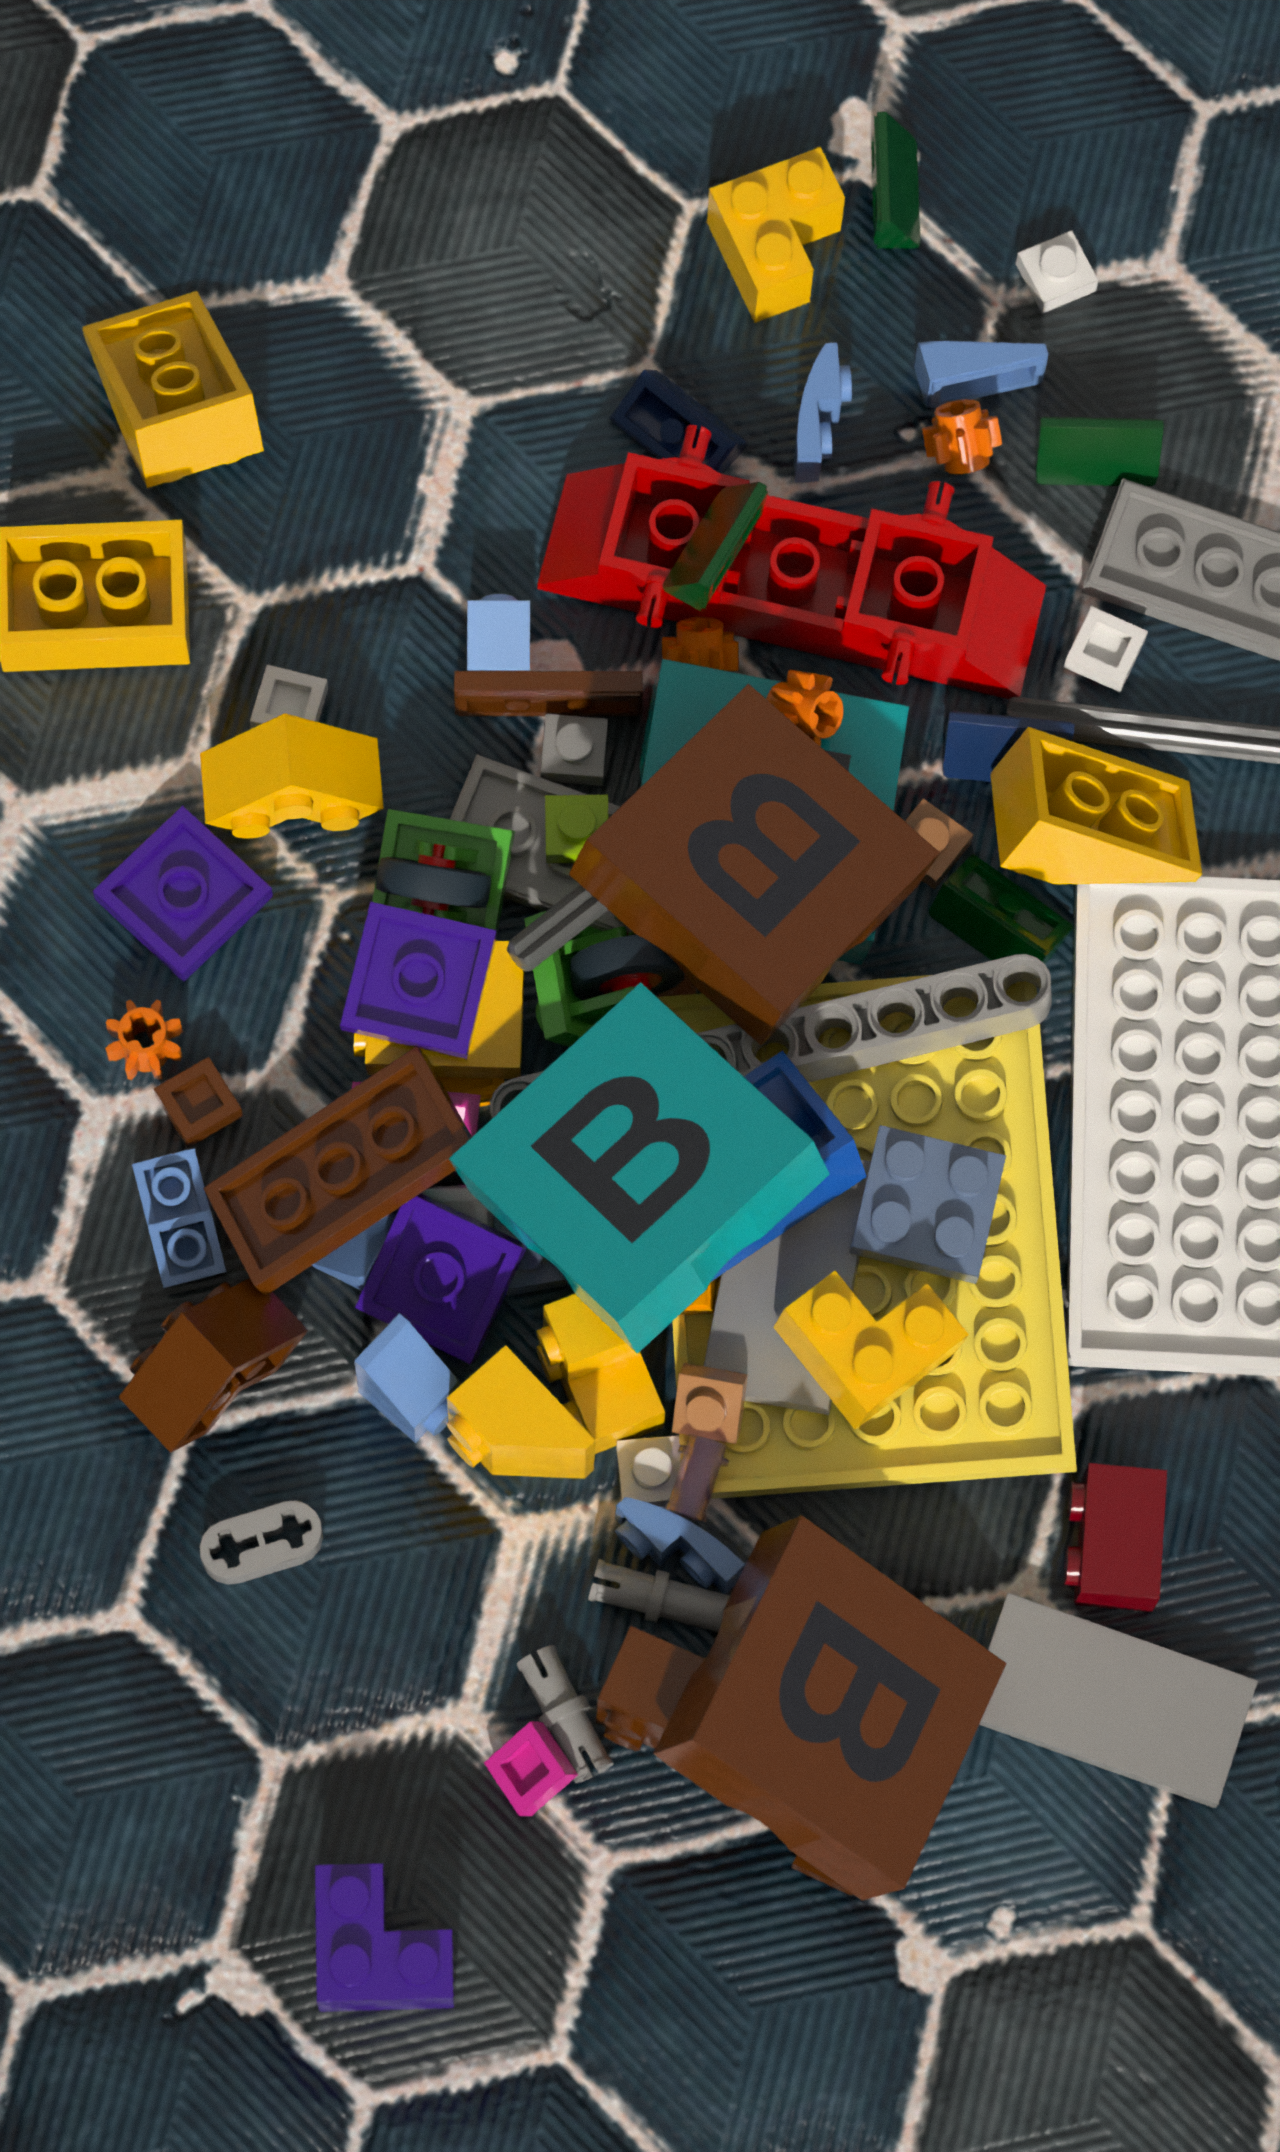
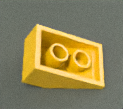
[82,291,264,488]
[990,727,1202,885]

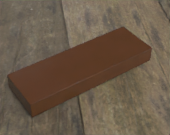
[454,671,643,716]

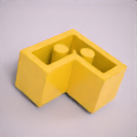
[707,147,845,323]
[200,713,384,839]
[773,1270,969,1430]
[536,1294,665,1454]

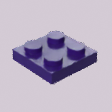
[93,805,273,982]
[340,901,497,1059]
[355,1193,527,1364]

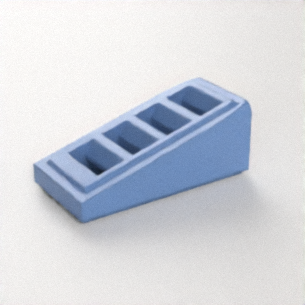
[914,341,1048,409]

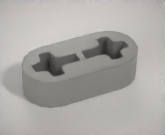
[200,1501,323,1585]

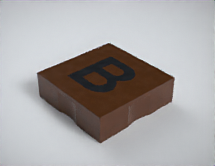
[569,683,940,1046]
[653,1516,1007,1901]

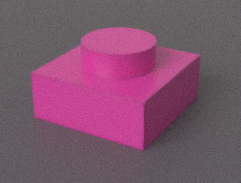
[484,1721,578,1816]

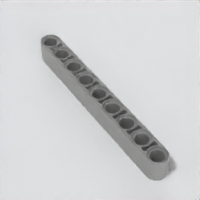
[490,954,1052,1118]

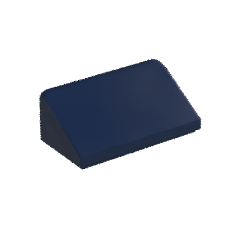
[609,369,748,474]
[942,711,1075,782]

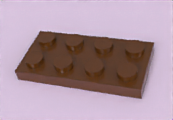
[203,1046,472,1296]

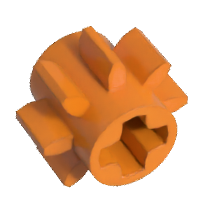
[922,399,1002,474]
[662,617,739,671]
[766,670,843,746]
[105,1000,183,1080]

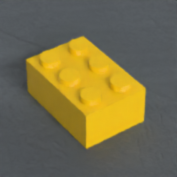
[0,520,190,672]

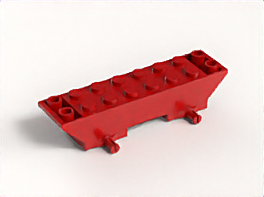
[537,425,1046,699]

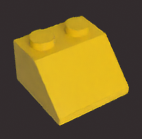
[446,1345,596,1478]

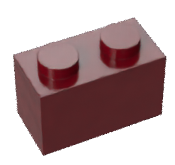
[1064,1463,1167,1612]

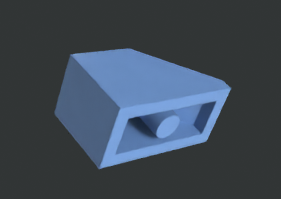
[354,1313,459,1443]

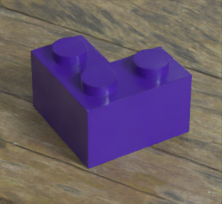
[315,1863,454,2012]

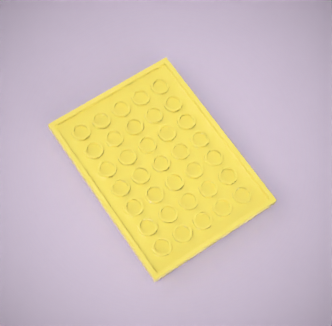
[657,975,1077,1501]

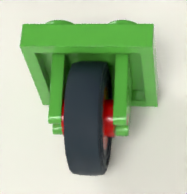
[372,809,515,940]
[524,911,685,1047]

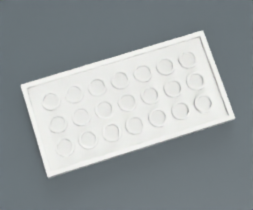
[1066,876,1280,1376]

